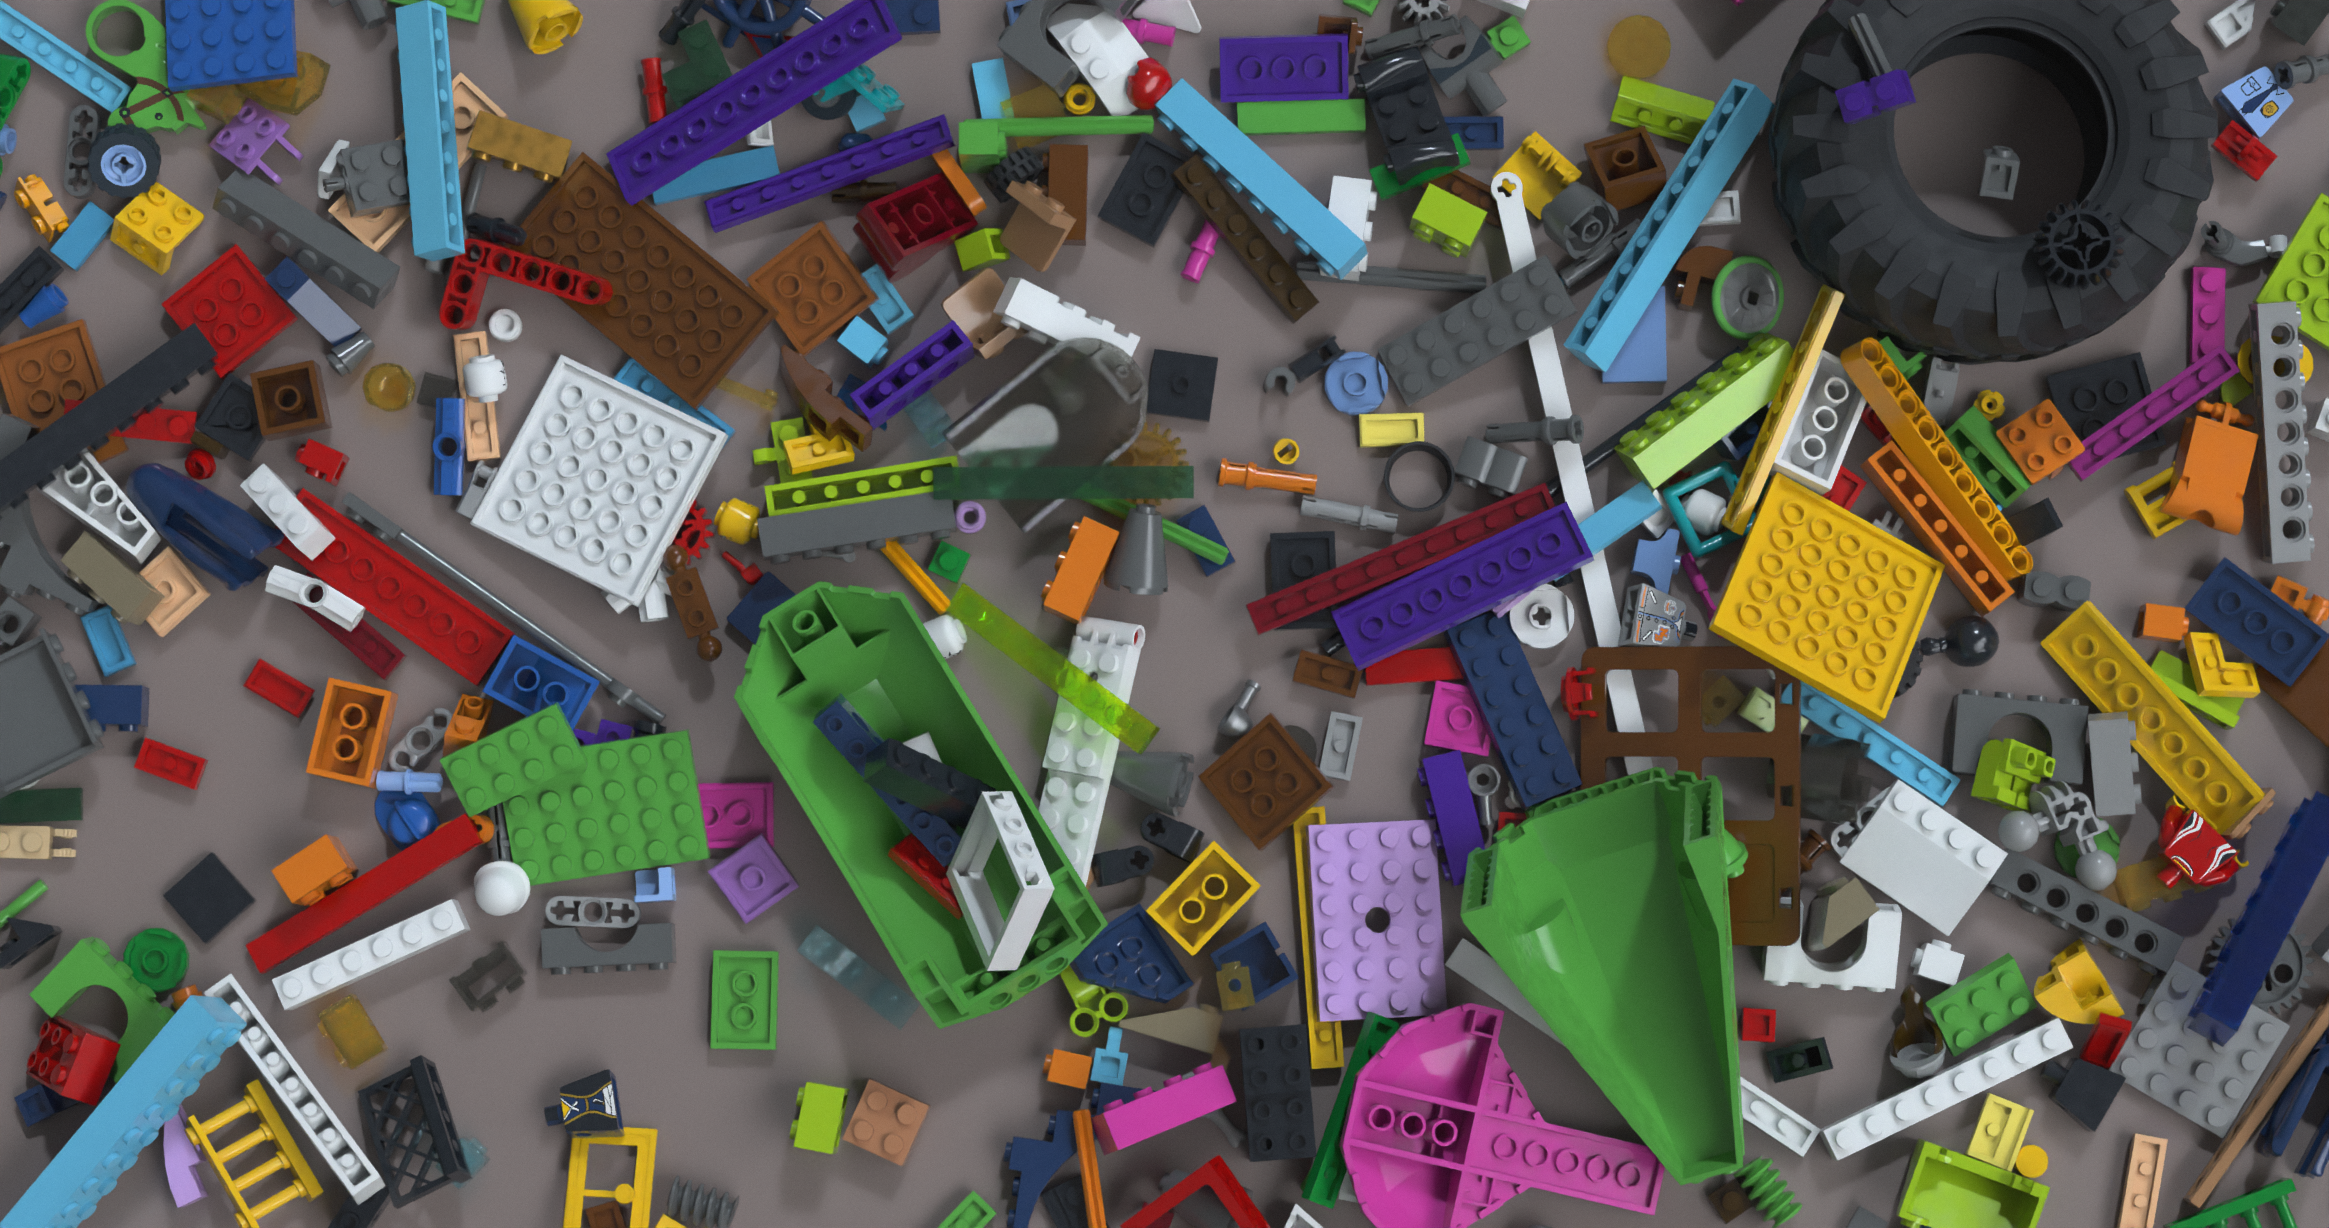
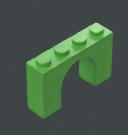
[29,936,175,1083]

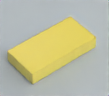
[1359,413,1424,448]

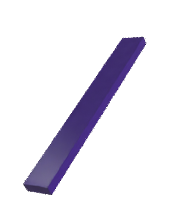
[704,114,955,233]

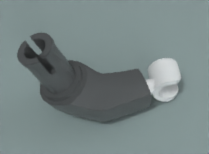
[2201,221,2287,267]

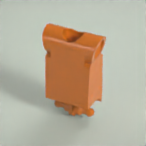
[2159,400,2259,536]

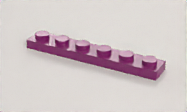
[2067,345,2240,482]

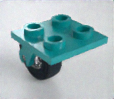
[801,64,905,120]

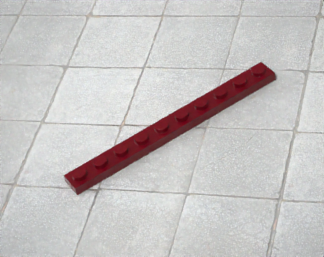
[1246,483,1555,636]

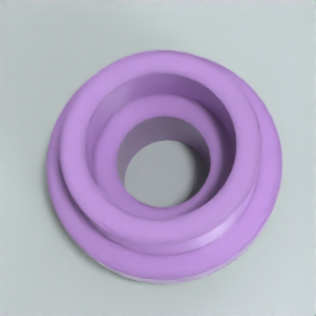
[954,501,986,534]

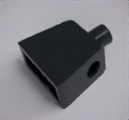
[2040,1058,2126,1132]

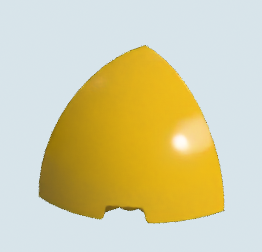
[2034,939,2125,1024]

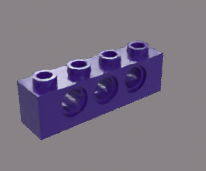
[850,320,975,430]

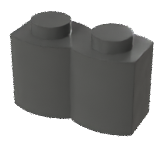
[1454,436,1528,500]
[2017,571,2091,612]

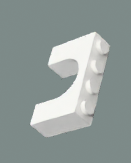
[1761,897,1902,992]

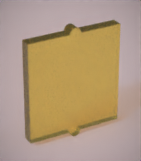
[1000,84,1066,149]

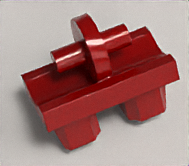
[2211,120,2278,182]

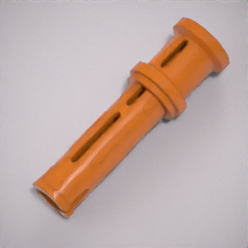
[1218,458,1317,495]

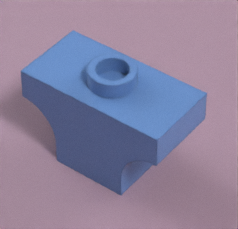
[1630,528,1681,594]

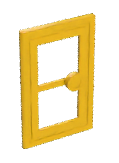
[563,1127,658,1228]

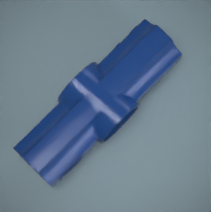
[432,398,466,495]

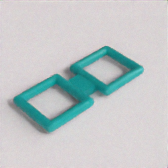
[1662,449,1772,558]

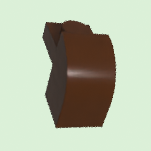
[1672,246,1733,312]

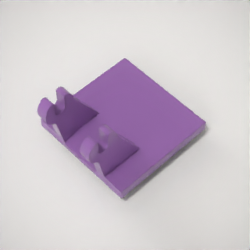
[209,97,304,185]

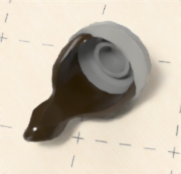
[1889,983,1946,1079]

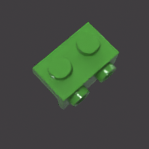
[1879,336,1926,380]

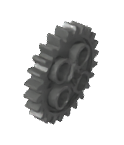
[2205,910,2315,1014]

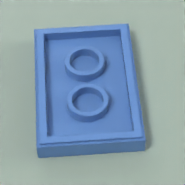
[1601,286,1667,384]

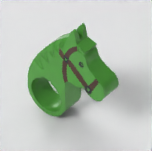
[86,0,207,135]

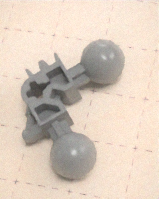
[1998,781,2117,891]

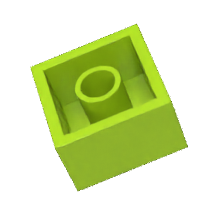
[1409,183,1487,258]
[789,1082,850,1154]

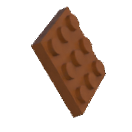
[746,221,880,356]
[0,319,106,433]

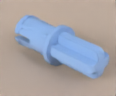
[376,769,443,795]

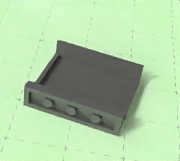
[0,627,104,799]

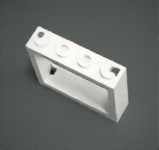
[946,791,1055,971]

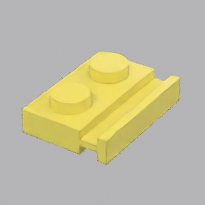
[1965,1093,2034,1172]

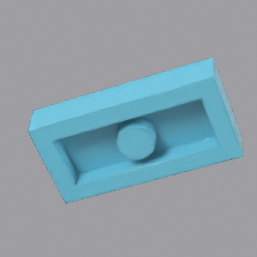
[862,264,915,335]

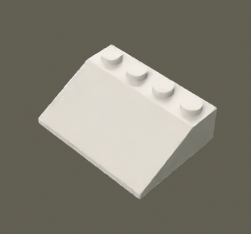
[1839,779,2008,936]

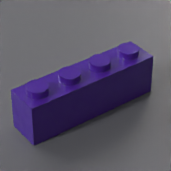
[1417,750,1485,887]

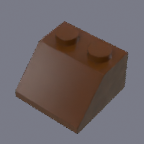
[1584,126,1667,211]

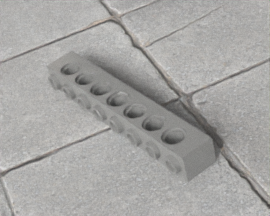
[2248,301,2315,564]

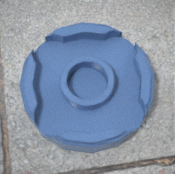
[1324,352,1388,416]

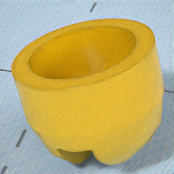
[1272,438,1299,464]

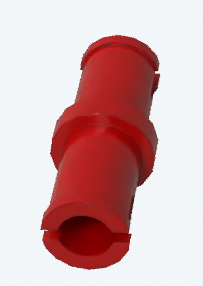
[641,57,668,124]

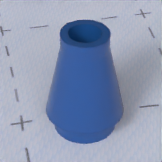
[19,283,69,328]

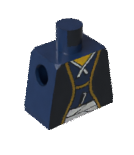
[544,1069,625,1138]

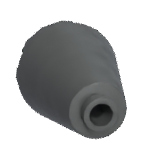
[1103,503,1169,595]
[1110,751,1194,816]
[1158,1169,1253,1228]

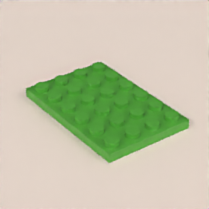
[503,729,710,886]

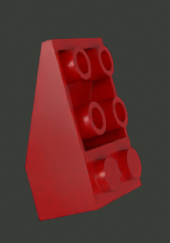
[26,1016,121,1106]

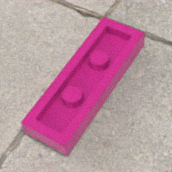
[2189,267,2226,364]

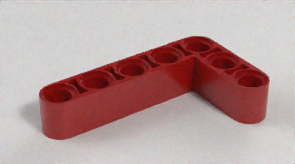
[439,238,613,330]

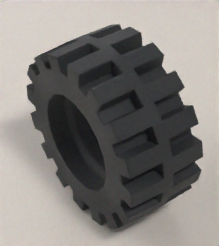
[984,146,1044,203]

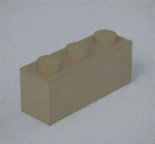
[60,531,165,626]

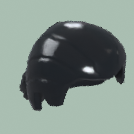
[1920,615,1999,667]

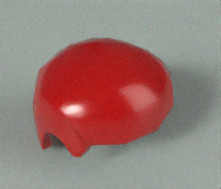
[1126,57,1172,110]

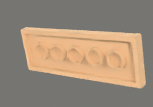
[328,72,509,253]

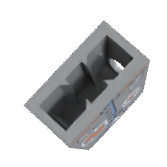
[1618,583,1698,647]

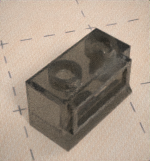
[449,941,528,1013]

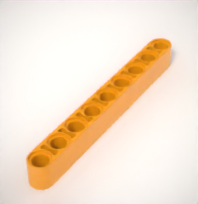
[1840,337,2033,582]

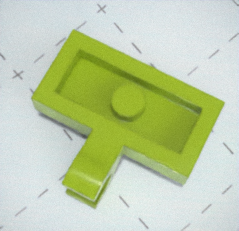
[752,417,813,483]

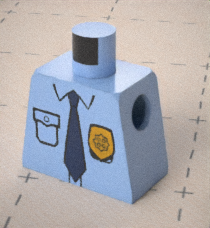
[2214,66,2294,139]

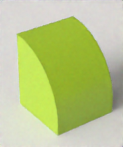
[954,228,1011,271]

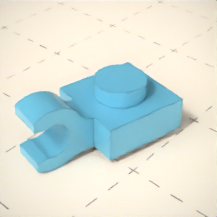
[1090,1026,1128,1086]

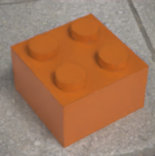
[271,834,359,906]

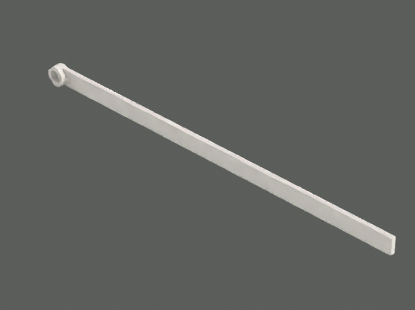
[1490,172,1653,775]

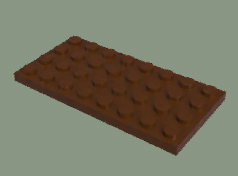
[503,152,779,411]

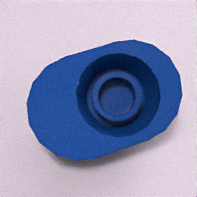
[375,790,441,851]

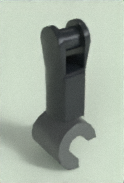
[1263,335,1346,397]

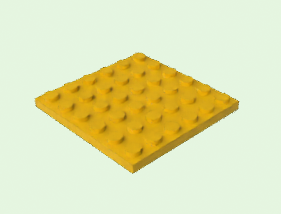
[1708,472,1945,724]

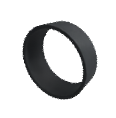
[1384,441,1455,512]

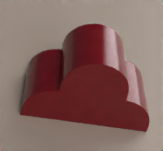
[852,172,978,283]

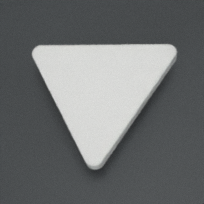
[1133,0,1201,33]

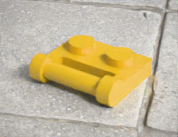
[2124,460,2189,540]

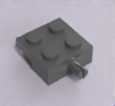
[323,139,410,218]

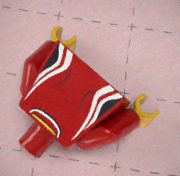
[2156,794,2249,890]

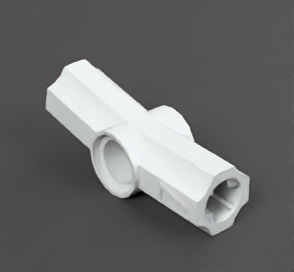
[265,565,366,632]

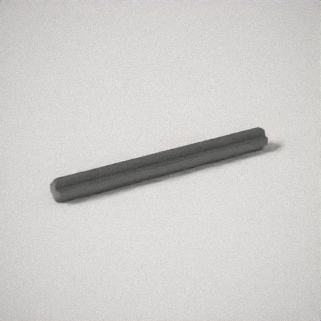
[1296,261,1487,293]

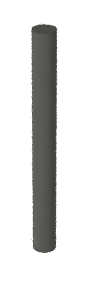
[444,163,487,287]

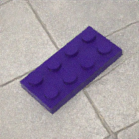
[1219,34,1349,103]

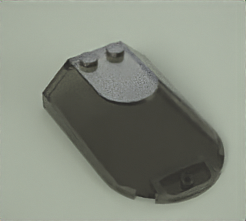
[941,337,1149,533]

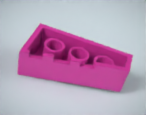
[1091,1062,1237,1155]

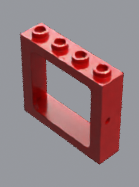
[1120,1155,1271,1228]

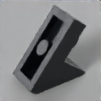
[2009,497,2063,546]
[0,917,63,969]
[1766,1037,1833,1083]

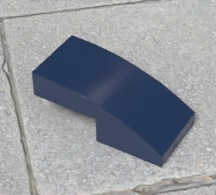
[14,1083,81,1127]

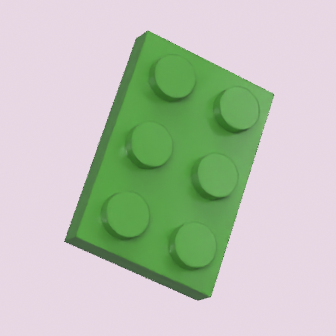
[710,950,779,1050]
[1925,953,2037,1057]

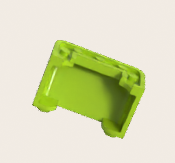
[1896,1138,2050,1228]

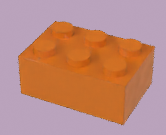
[1040,516,1120,625]
[306,677,398,789]

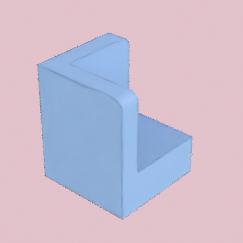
[634,867,676,903]

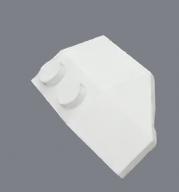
[1046,3,1149,116]

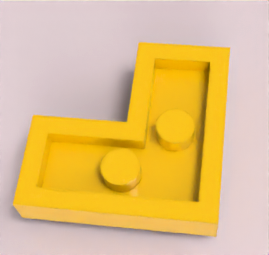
[783,419,855,475]
[2183,632,2260,698]

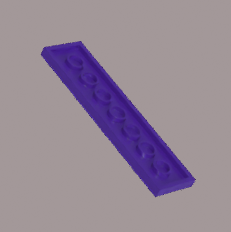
[1331,502,1595,671]

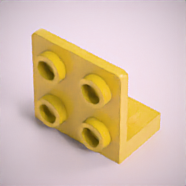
[110,182,204,276]

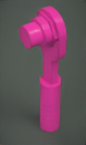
[1680,552,1723,638]

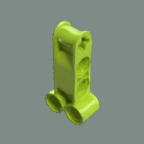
[1060,965,1129,1038]

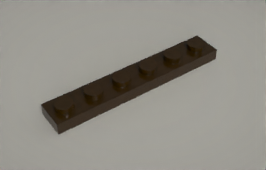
[1170,154,1319,324]

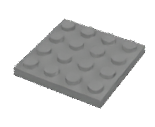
[2107,959,2290,1138]

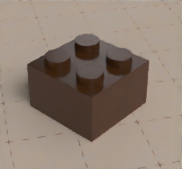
[249,360,333,441]

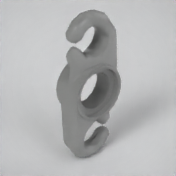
[388,708,453,772]

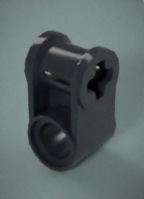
[1140,813,1205,863]
[1091,846,1154,888]

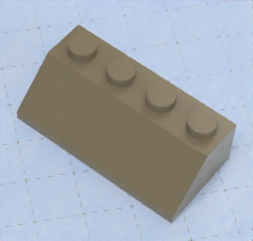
[1805,876,1880,952]

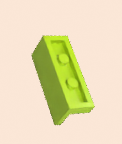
[1610,76,1715,144]
[2150,650,2245,730]

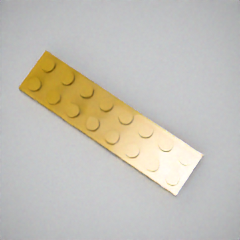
[2040,600,2265,835]

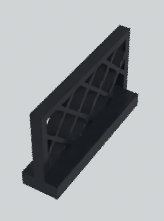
[358,1055,472,1209]

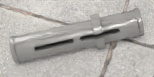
[1300,495,1399,534]

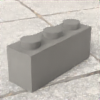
[2088,711,2142,817]

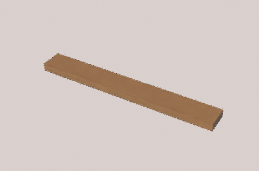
[2183,992,2329,1208]

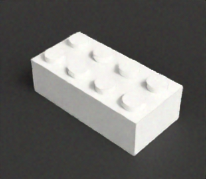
[1769,350,1867,496]

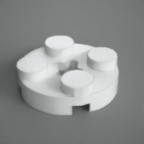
[1509,584,1574,649]

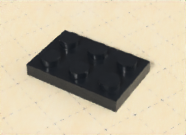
[1098,132,1191,248]
[1270,531,1338,631]

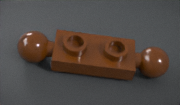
[663,545,722,662]

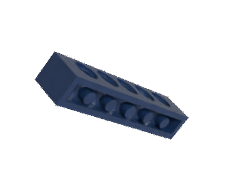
[813,693,965,867]

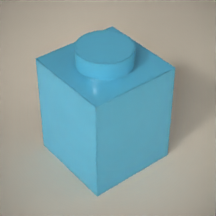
[837,315,889,369]

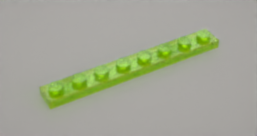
[945,583,1161,755]

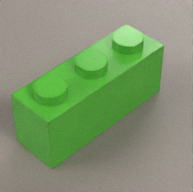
[959,122,1008,173]
[1944,405,2031,509]

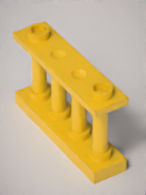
[184,1079,324,1228]

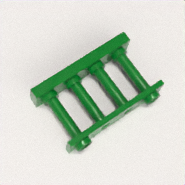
[2163,1178,2298,1228]

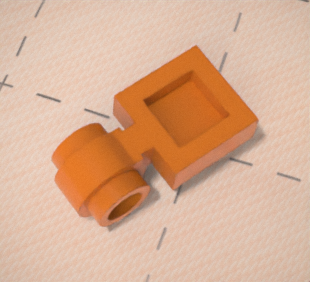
[2271,575,2329,625]

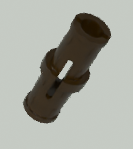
[831,179,897,205]

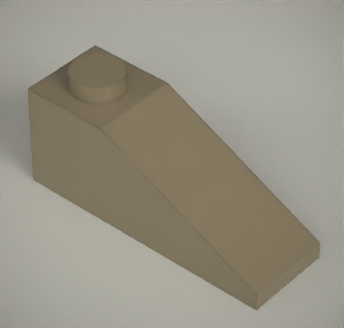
[1119,1003,1224,1054]

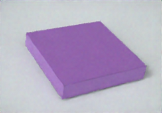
[708,833,799,924]

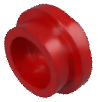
[185,448,216,480]

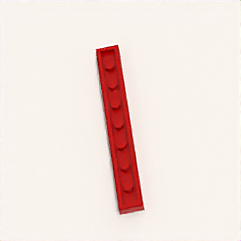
[245,813,483,974]

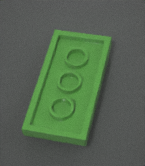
[440,702,587,818]

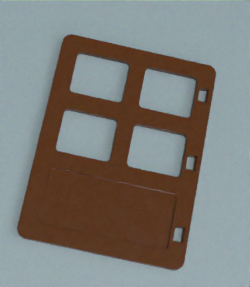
[1581,646,1801,946]

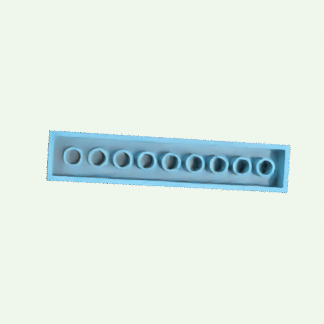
[0,995,247,1228]

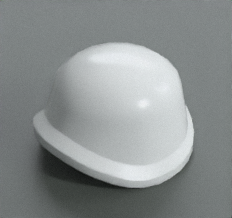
[474,861,530,916]

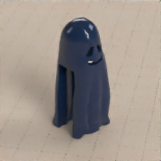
[126,463,285,591]
[2257,1027,2329,1179]

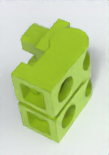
[1971,738,2056,813]

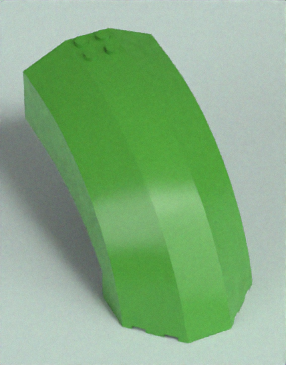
[734,581,1108,1029]

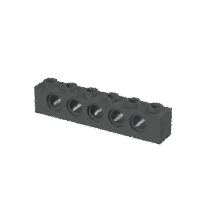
[1987,848,2184,976]

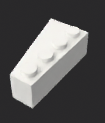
[993,277,1141,373]
[36,451,161,565]

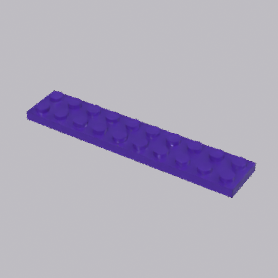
[606,0,903,206]

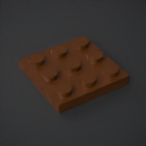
[1198,713,1334,851]

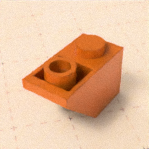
[443,694,494,757]

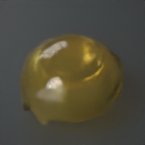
[362,363,416,412]

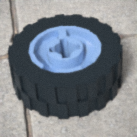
[87,123,161,198]

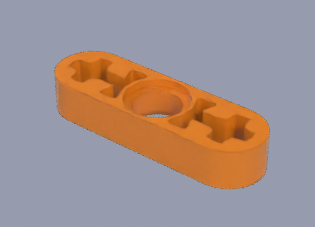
[930,149,987,217]

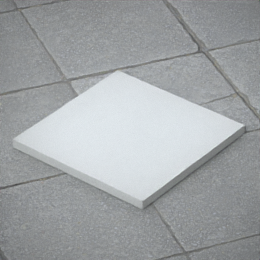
[470,354,728,607]

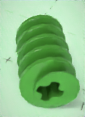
[1733,1156,1803,1228]

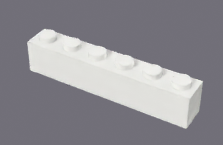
[272,899,471,1010]

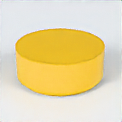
[2014,1145,2048,1178]

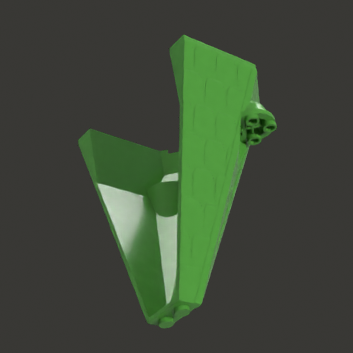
[1460,767,1748,1186]

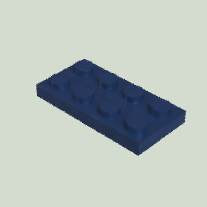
[2185,557,2329,687]

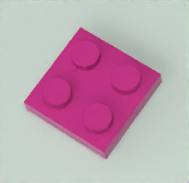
[1423,680,1491,757]

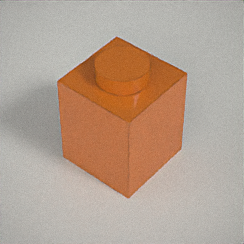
[2136,603,2189,643]
[1042,1049,1093,1089]

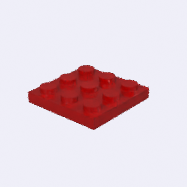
[161,244,298,380]

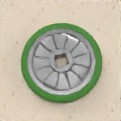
[1711,256,1784,340]

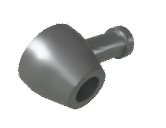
[1217,679,1261,739]
[1467,764,1500,825]

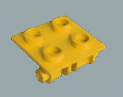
[1492,131,1582,220]

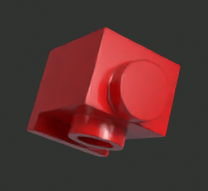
[295,438,350,487]

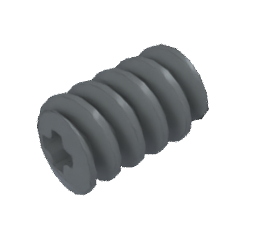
[667,1175,740,1228]

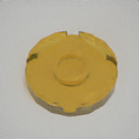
[1607,15,1671,79]

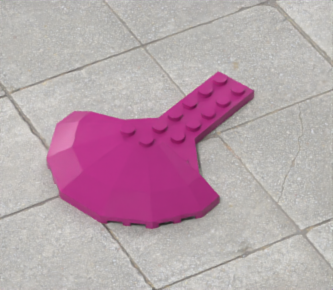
[1339,1003,1665,1228]

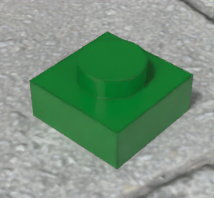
[928,541,971,584]

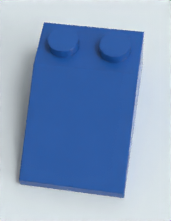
[482,635,600,731]

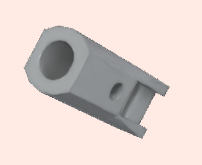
[455,460,499,520]

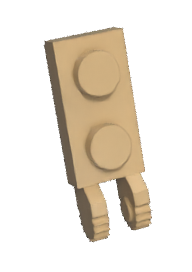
[0,825,77,860]

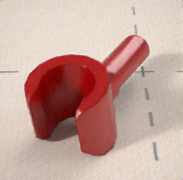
[721,551,763,585]

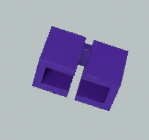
[1835,69,1916,124]

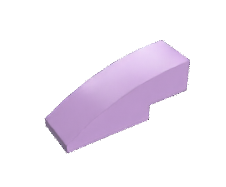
[163,1103,208,1208]

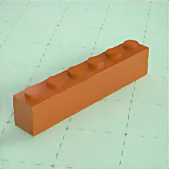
[1860,440,2015,617]

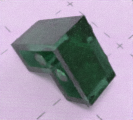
[661,19,732,109]

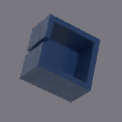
[1209,921,1299,1012]

